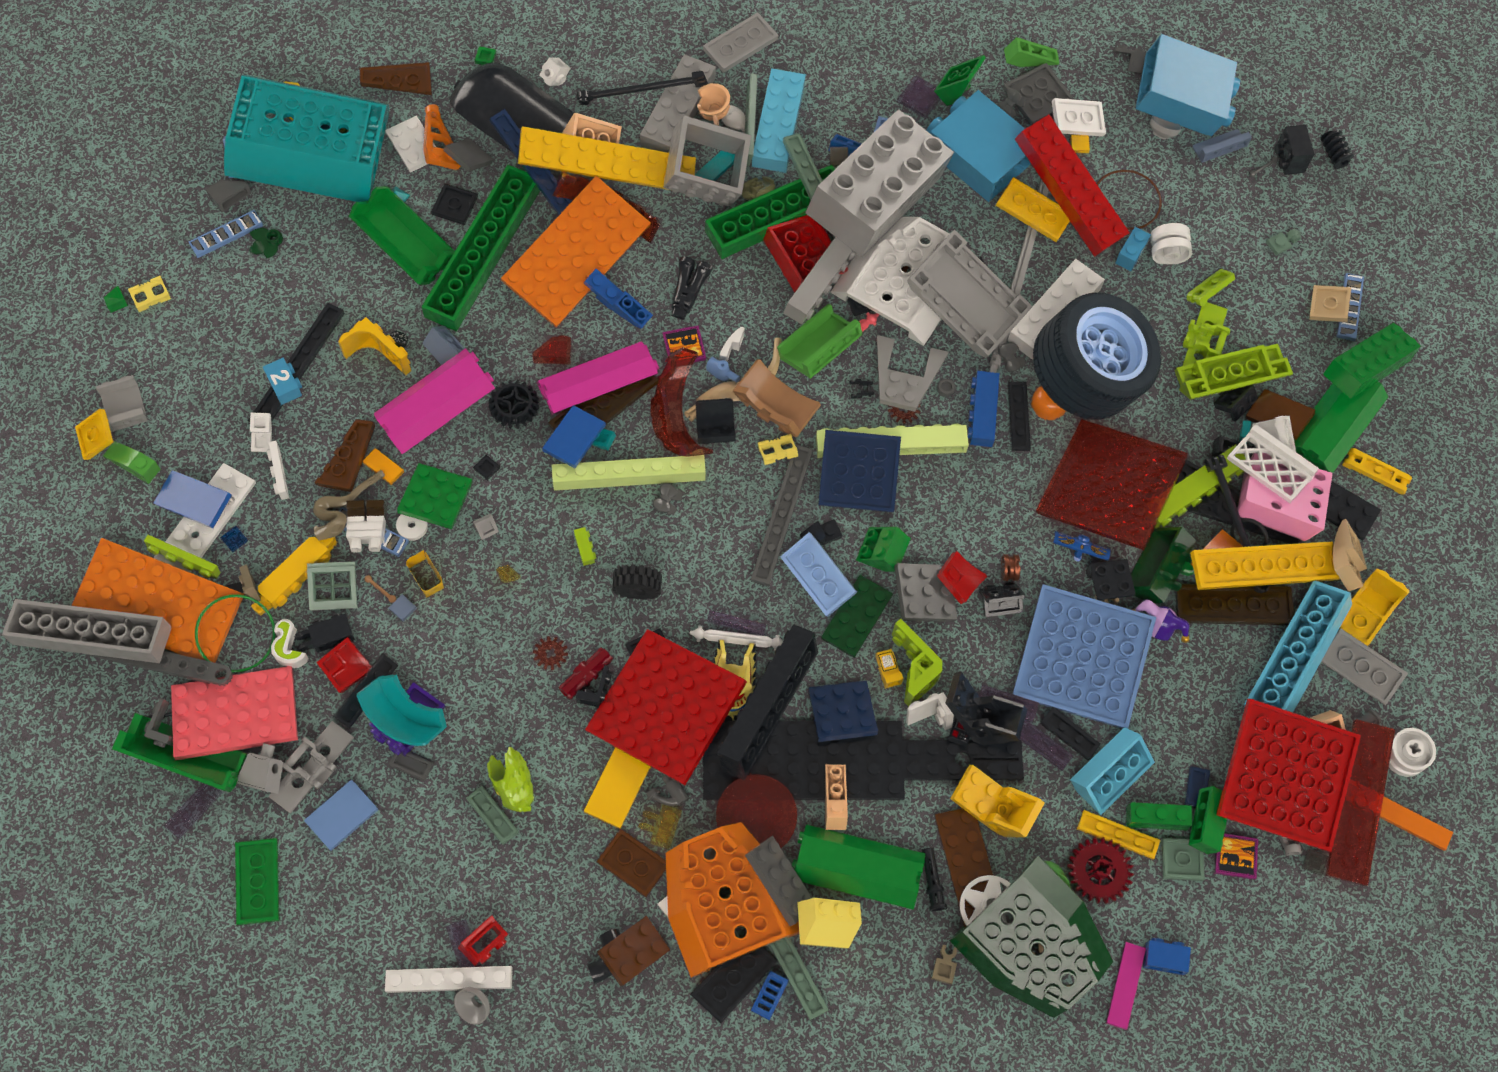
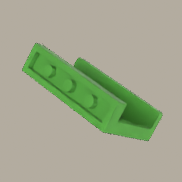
[777,304,863,379]

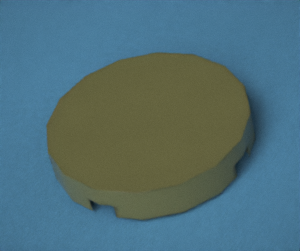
[741,176,775,199]

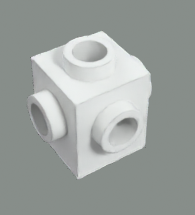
[540,58,571,86]

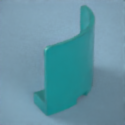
[357,674,447,746]

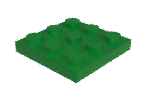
[397,463,473,529]

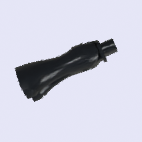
[671,256,713,320]

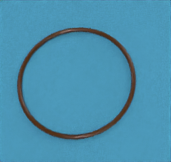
[1097,170,1162,230]

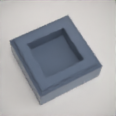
[388,594,417,622]

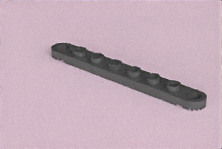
[87,651,233,686]

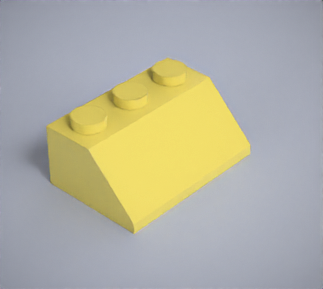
[797,898,862,948]

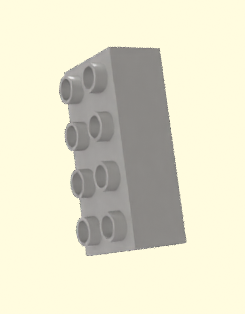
[806,109,954,257]

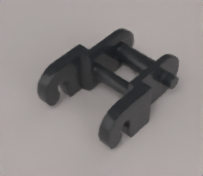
[849,379,874,399]

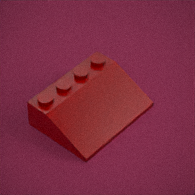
[763,215,848,293]

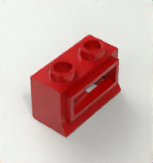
[458,915,508,966]

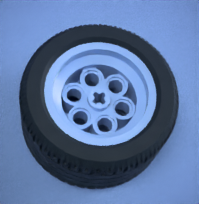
[1033,293,1161,420]

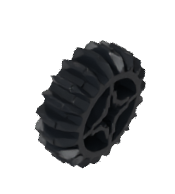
[488,379,539,429]

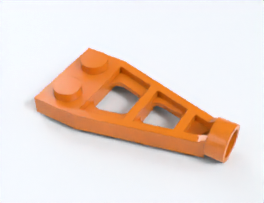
[423,104,461,170]

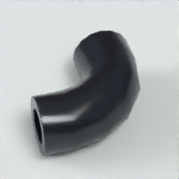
[587,929,620,984]

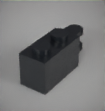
[294,613,355,653]

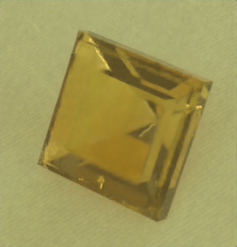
[496,565,521,583]

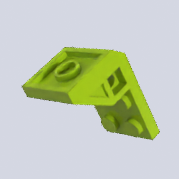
[891,619,942,707]

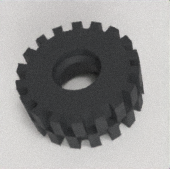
[612,565,662,600]

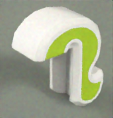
[271,619,309,668]

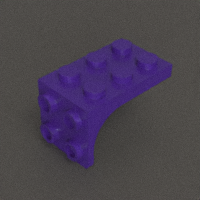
[368,682,446,757]

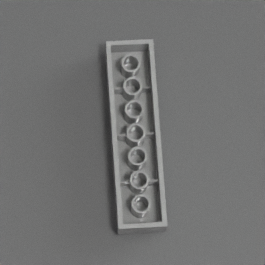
[2,599,172,663]

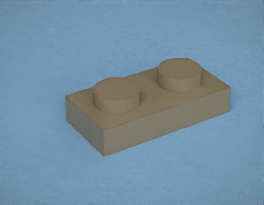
[238,564,261,604]

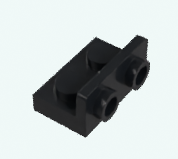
[1214,385,1258,422]

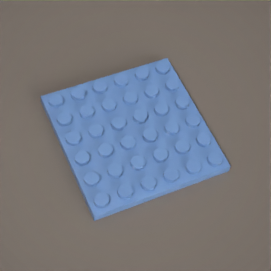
[1012,584,1156,729]

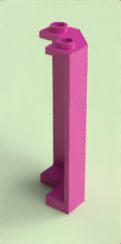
[537,341,659,415]
[374,348,495,454]

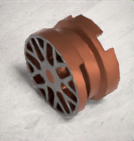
[1001,554,1020,581]

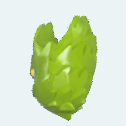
[487,747,534,812]

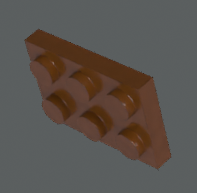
[597,916,670,986]

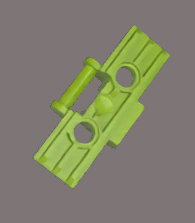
[1182,302,1230,366]

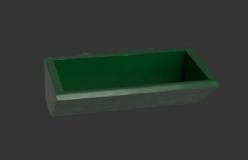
[1131,527,1196,603]

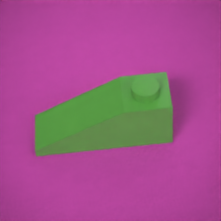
[1004,37,1060,67]
[103,441,160,484]

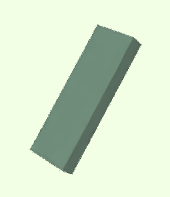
[466,786,519,845]

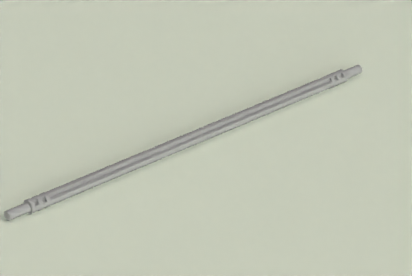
[989,98,1069,373]

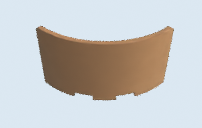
[733,359,821,437]

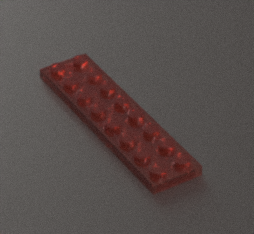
[1325,719,1395,886]

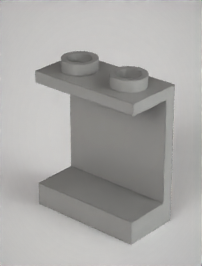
[96,375,148,432]

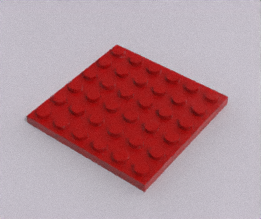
[585,629,747,786]
[1216,698,1361,852]

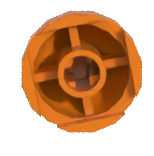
[1031,386,1066,420]

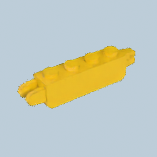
[251,537,338,616]

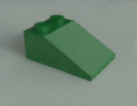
[934,55,986,106]

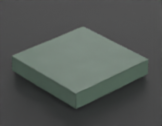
[1161,838,1205,881]

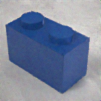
[1143,938,1191,975]

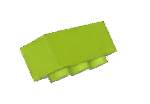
[574,527,597,566]

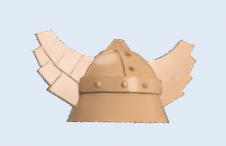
[697,83,730,126]

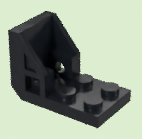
[945,672,1027,746]

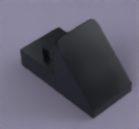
[800,519,842,546]

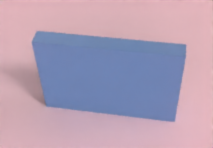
[304,779,378,851]

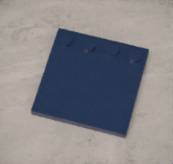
[818,430,901,513]

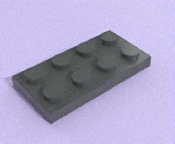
[745,835,812,926]

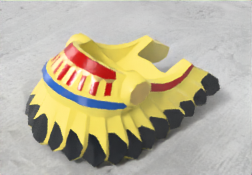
[714,640,756,721]

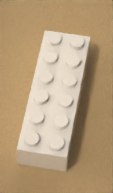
[1007,259,1105,360]

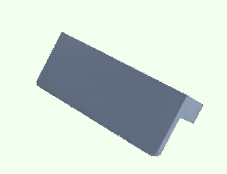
[1193,129,1252,163]
[423,326,479,365]

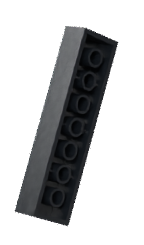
[717,624,818,780]

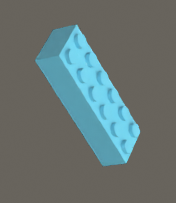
[752,68,806,173]

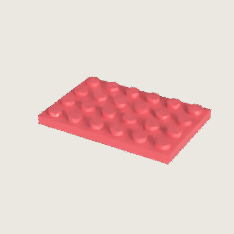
[171,666,298,760]

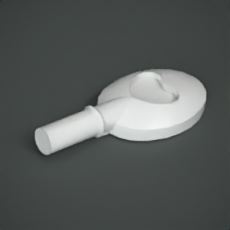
[722,105,756,142]

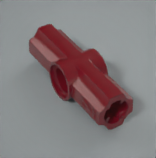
[558,647,613,701]

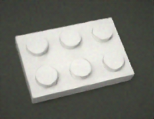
[1052,98,1106,136]
[385,116,436,172]

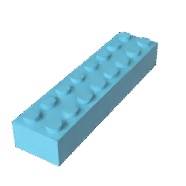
[1244,580,1352,712]

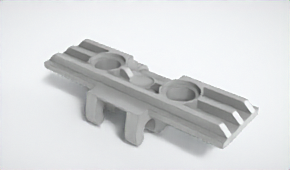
[268,721,354,814]

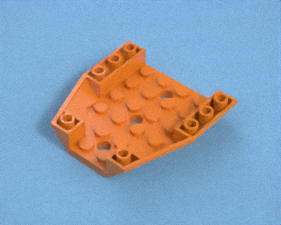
[665,822,799,978]

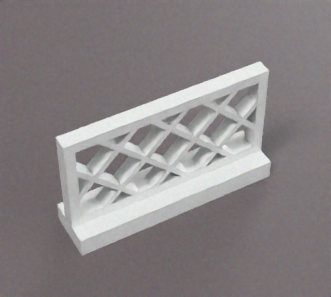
[1227,424,1319,503]

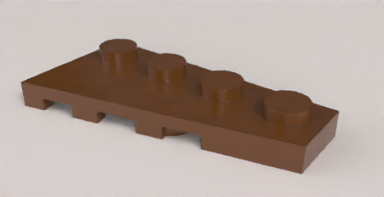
[359,62,432,95]
[314,419,375,492]

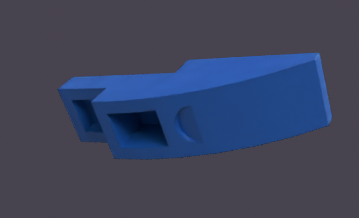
[584,269,653,329]

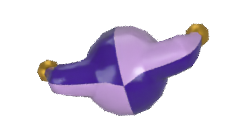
[1132,599,1190,643]

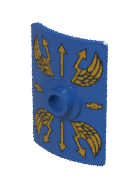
[1053,531,1111,562]

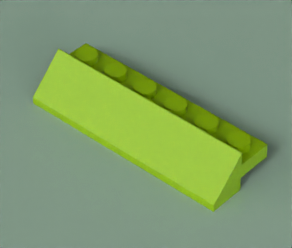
[1175,344,1293,400]

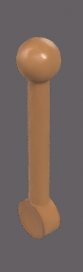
[364,575,397,603]

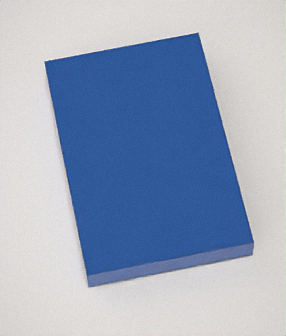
[542,405,606,468]

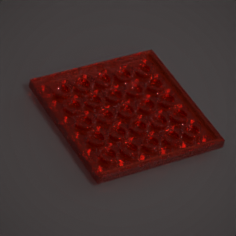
[1036,419,1188,550]

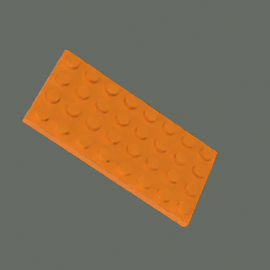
[501,176,651,327]
[72,538,244,663]

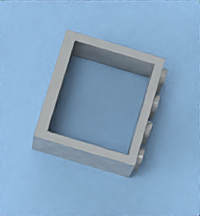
[663,116,751,207]

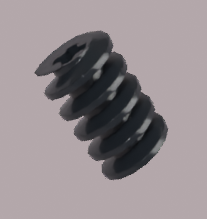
[1320,130,1354,169]

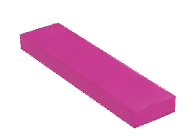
[1106,942,1146,1030]

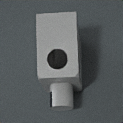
[237,743,283,794]

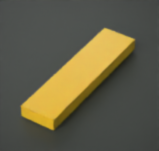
[1077,810,1160,860]

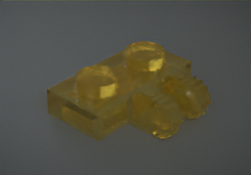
[639,805,682,850]

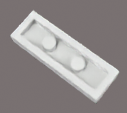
[267,441,289,500]

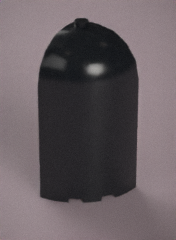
[449,63,574,170]

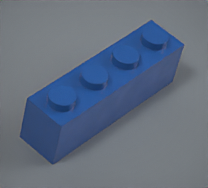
[967,371,1000,447]

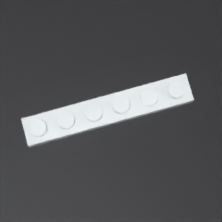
[385,966,512,993]

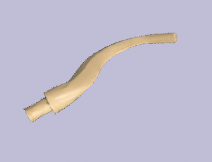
[684,338,782,421]

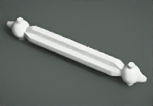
[689,626,783,651]

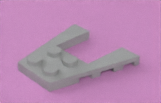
[876,335,949,412]

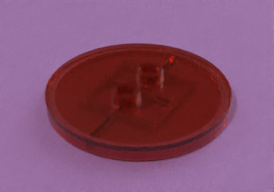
[716,775,797,848]

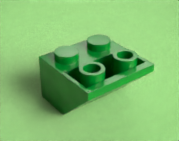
[856,527,911,572]

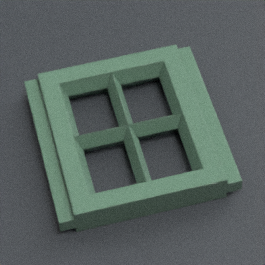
[307,561,357,610]

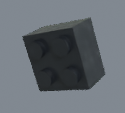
[1275,125,1315,175]

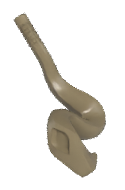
[313,470,385,540]

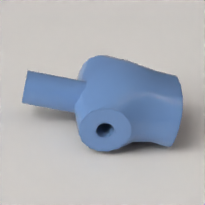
[706,357,740,383]

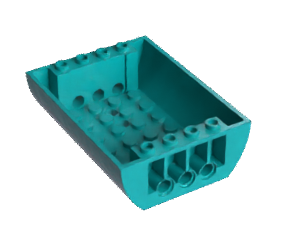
[224,75,389,202]

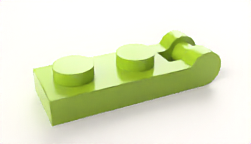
[1187,269,1235,306]

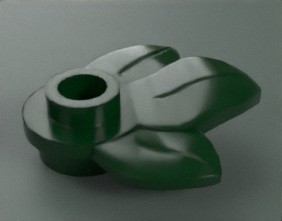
[249,228,283,258]

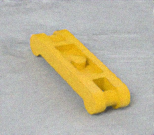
[1342,448,1412,495]

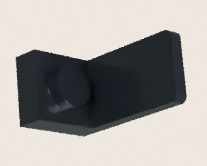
[576,665,612,707]

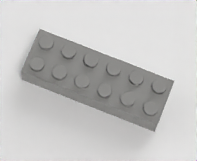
[640,54,716,153]

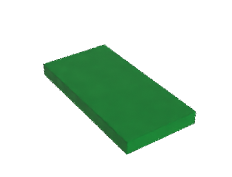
[235,838,280,926]

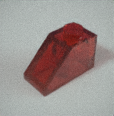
[533,335,572,365]

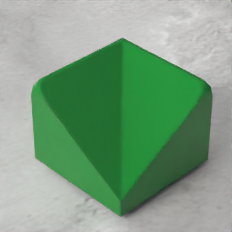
[104,286,128,313]

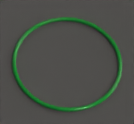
[195,594,276,673]

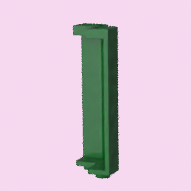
[349,186,455,285]
[1294,382,1388,474]
[112,713,248,792]
[792,824,925,910]

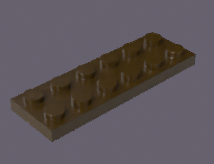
[548,375,658,431]
[1175,584,1294,625]

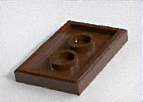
[1246,389,1315,440]
[596,829,666,898]

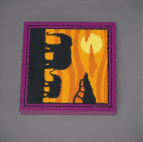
[662,326,706,367]
[1214,834,1258,880]

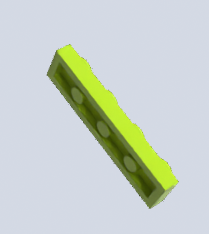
[144,535,221,579]

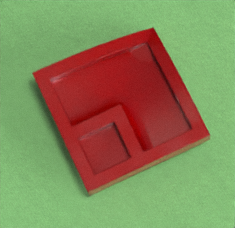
[937,551,987,604]
[316,637,372,694]

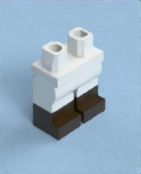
[346,500,387,553]

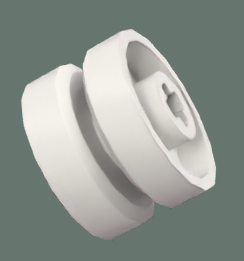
[1150,223,1192,264]
[1384,728,1436,777]

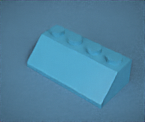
[1070,727,1155,815]

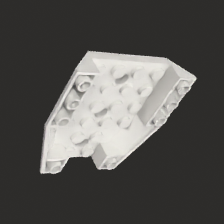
[830,217,949,346]

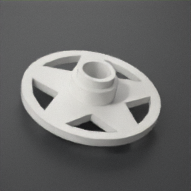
[960,875,1011,926]

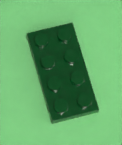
[821,575,893,658]

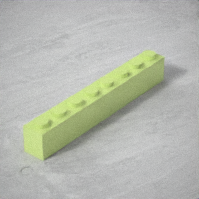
[816,423,969,458]
[552,455,706,490]

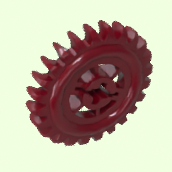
[1067,837,1134,904]

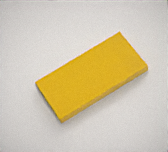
[995,177,1070,242]
[584,748,651,829]

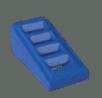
[751,971,789,1021]

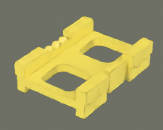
[128,276,171,312]
[758,434,798,465]

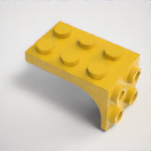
[338,317,411,375]
[1339,569,1409,646]

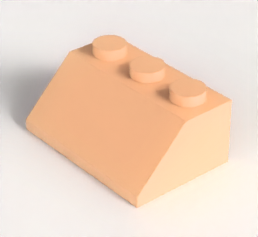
[562,113,622,144]

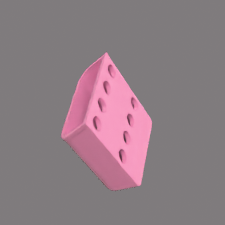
[1237,453,1332,541]

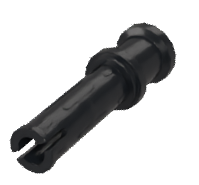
[921,847,948,912]

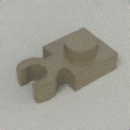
[931,945,957,985]

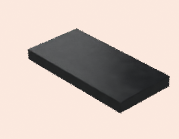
[690,933,778,1024]

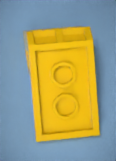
[950,765,1045,837]

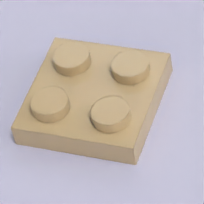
[1310,285,1351,322]

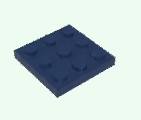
[808,680,878,742]

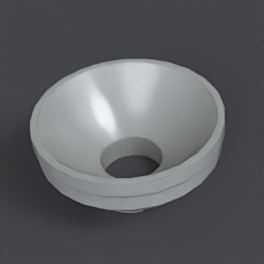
[1150,116,1181,140]
[454,987,490,1025]

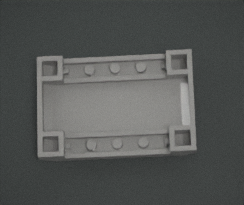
[907,229,1033,358]

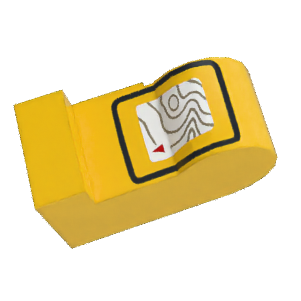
[875,649,904,689]

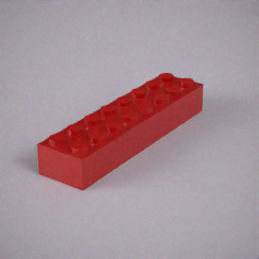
[1015,114,1130,257]

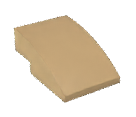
[1333,519,1367,591]

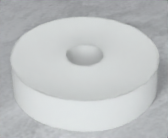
[396,514,428,541]

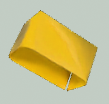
[406,550,444,598]

